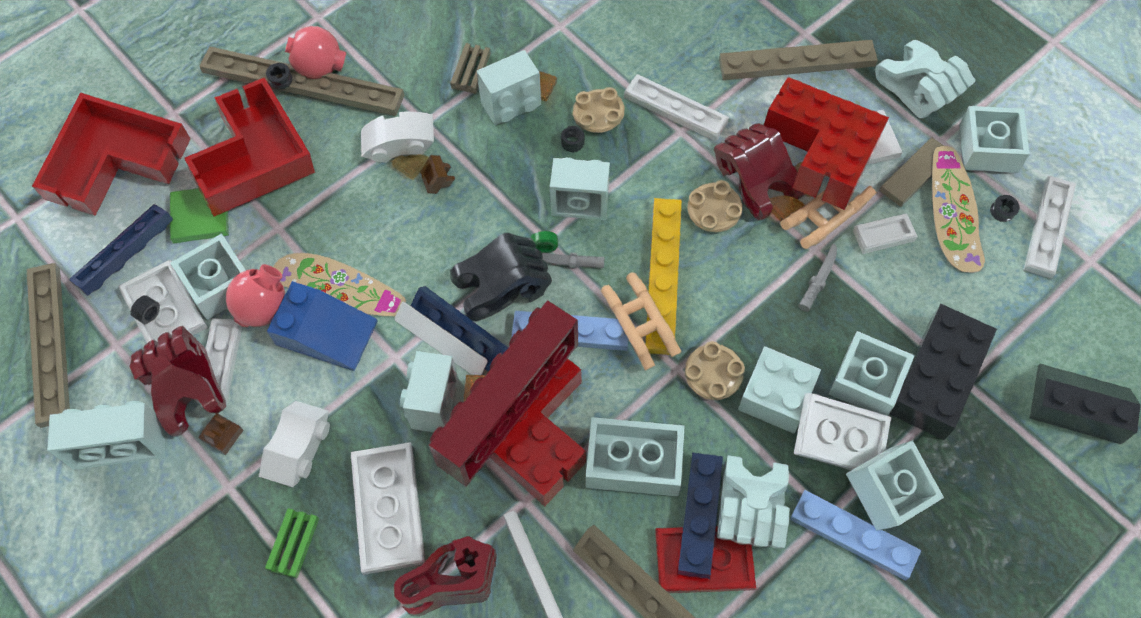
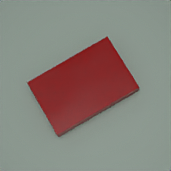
[655,526,756,593]

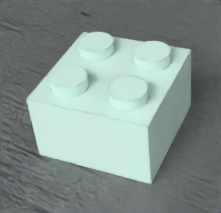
[477,50,541,126]
[959,106,1030,173]
[550,157,610,220]
[171,233,246,320]
[829,331,914,416]
[738,346,821,433]
[400,351,459,432]
[846,440,944,531]

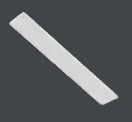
[395,302,488,379]

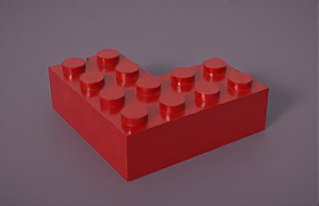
[184,77,315,217]
[764,77,889,210]
[32,92,191,216]
[490,359,586,506]

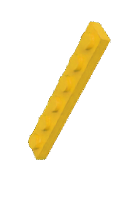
[645,198,682,355]

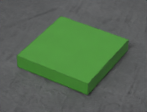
[170,188,229,244]

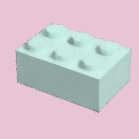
[47,401,165,470]
[586,417,684,497]

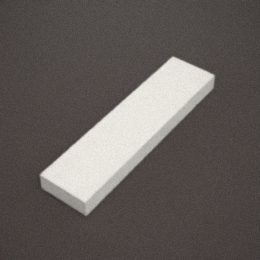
[624,74,729,141]
[1024,175,1076,279]
[504,510,563,618]

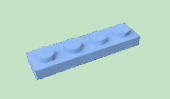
[512,311,628,351]
[790,490,921,581]

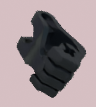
[450,233,552,321]

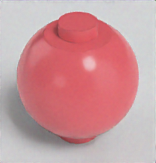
[285,26,346,79]
[226,264,285,327]

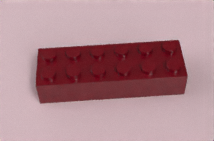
[429,300,578,487]

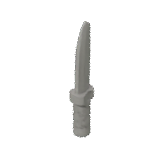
[799,244,837,312]
[542,253,605,268]

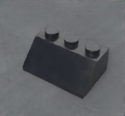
[1030,364,1140,444]

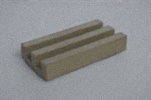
[450,43,491,94]

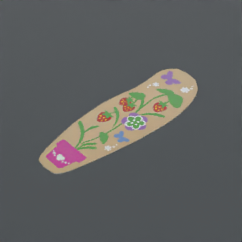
[932,146,985,273]
[273,253,406,316]

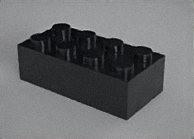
[889,304,997,441]

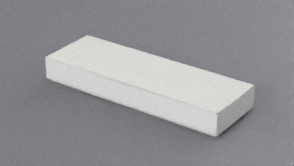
[196,318,243,404]

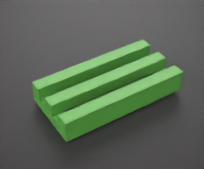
[265,508,319,579]

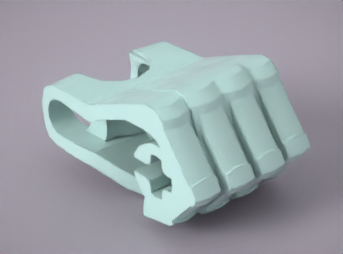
[875,40,975,118]
[717,455,790,548]

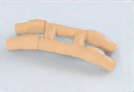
[780,185,877,249]
[601,272,682,371]

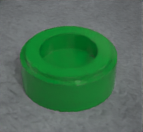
[530,231,558,253]

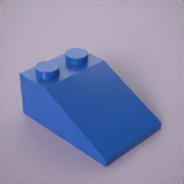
[267,281,378,371]

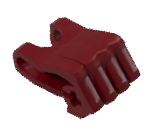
[714,123,805,220]
[129,325,226,437]
[394,536,497,617]

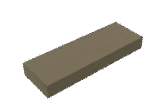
[880,137,944,207]

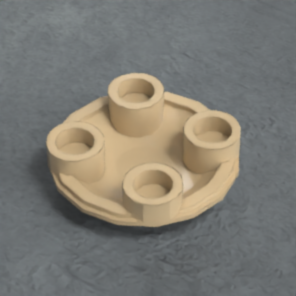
[573,87,625,133]
[687,180,743,233]
[685,341,745,400]

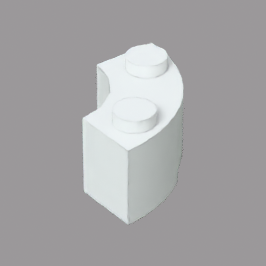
[361,112,434,163]
[259,401,330,487]

